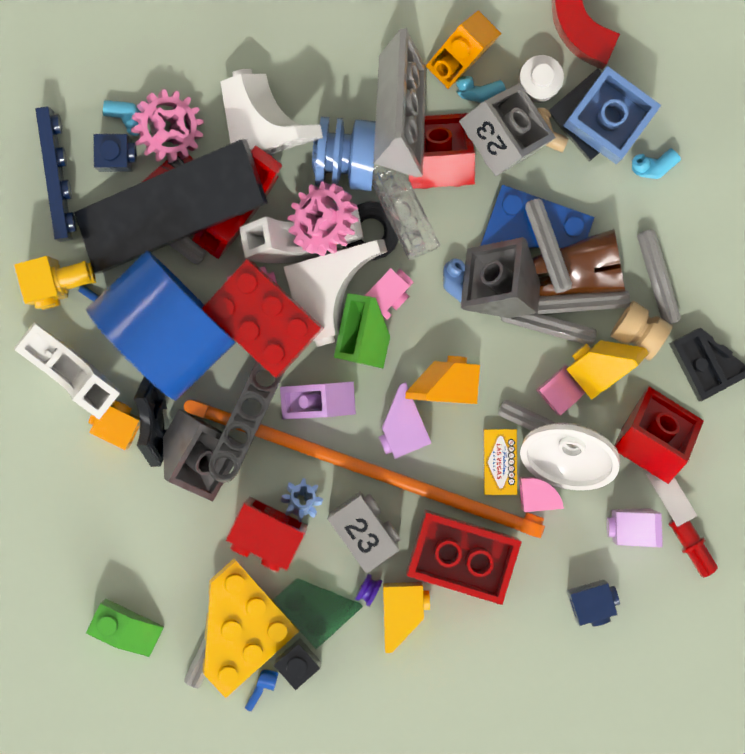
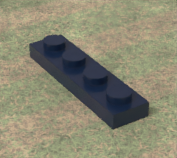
[35,106,77,242]

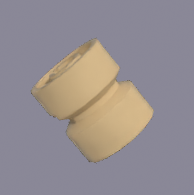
[610,301,673,361]

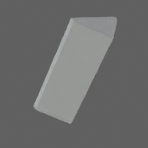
[374,28,426,177]

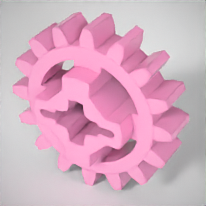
[131,89,204,163]
[288,182,358,256]

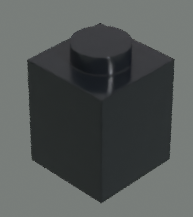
[274,638,321,690]

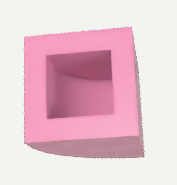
[536,365,585,415]
[518,477,564,512]

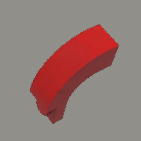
[552,0,620,70]
[192,146,283,259]

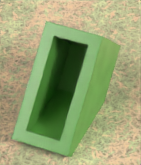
[333,293,390,369]
[86,599,164,657]

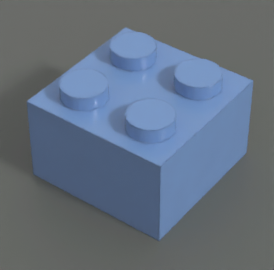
[563,66,661,164]

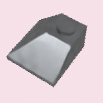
[461,237,540,318]
[163,409,243,502]

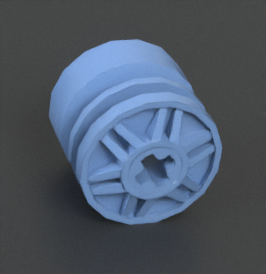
[312,117,376,191]

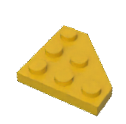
[202,559,299,698]

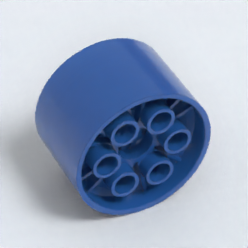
[86,250,236,401]

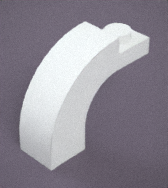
[239,208,363,263]
[14,322,120,419]

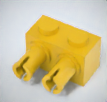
[14,256,96,310]

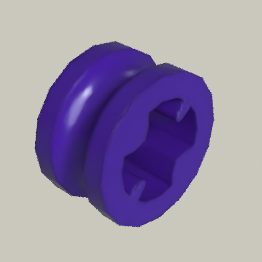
[355,573,383,607]

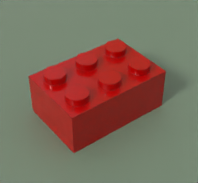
[202,259,324,378]
[225,496,308,572]
[406,509,522,605]

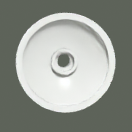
[520,423,620,490]

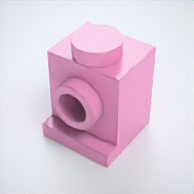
[365,268,414,320]

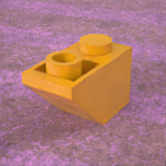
[426,10,502,89]

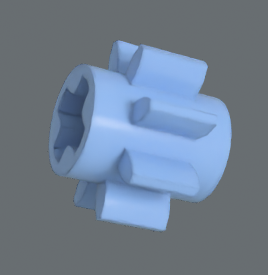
[281,478,323,522]

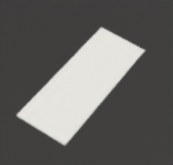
[646,472,697,527]

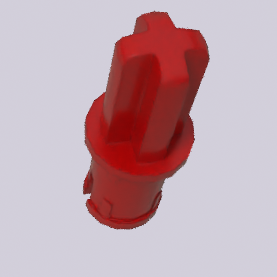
[668,520,718,578]

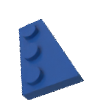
[480,185,595,248]

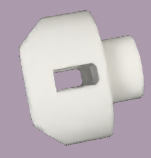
[518,55,564,102]

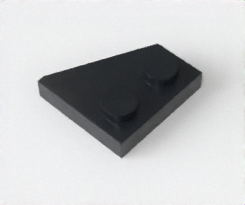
[669,328,745,402]

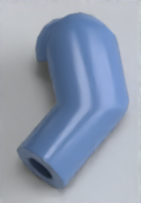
[443,258,465,303]

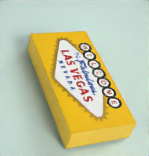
[483,429,517,495]

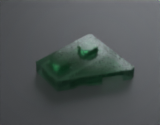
[272,578,363,649]

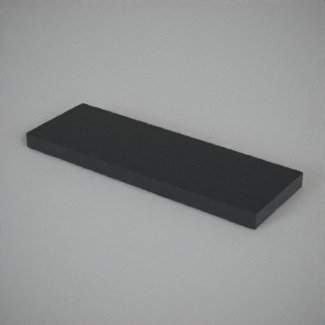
[74,139,268,274]

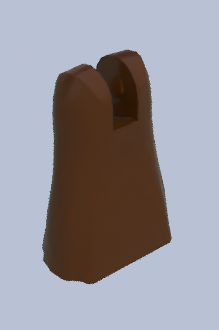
[532,229,625,296]

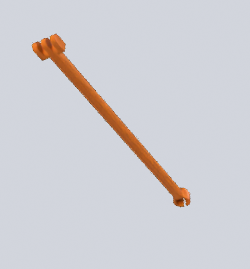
[184,399,545,538]

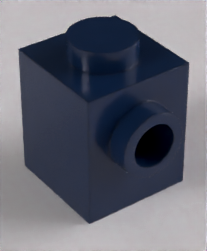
[94,134,137,172]
[567,579,620,627]

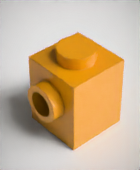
[88,400,140,450]

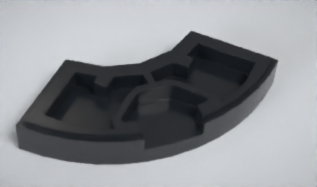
[134,376,167,467]

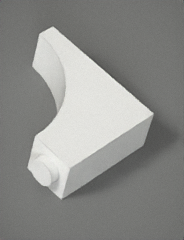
[220,69,323,154]
[284,239,387,347]

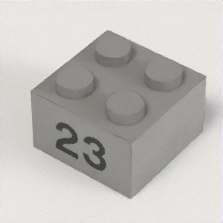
[459,83,556,177]
[328,491,401,574]

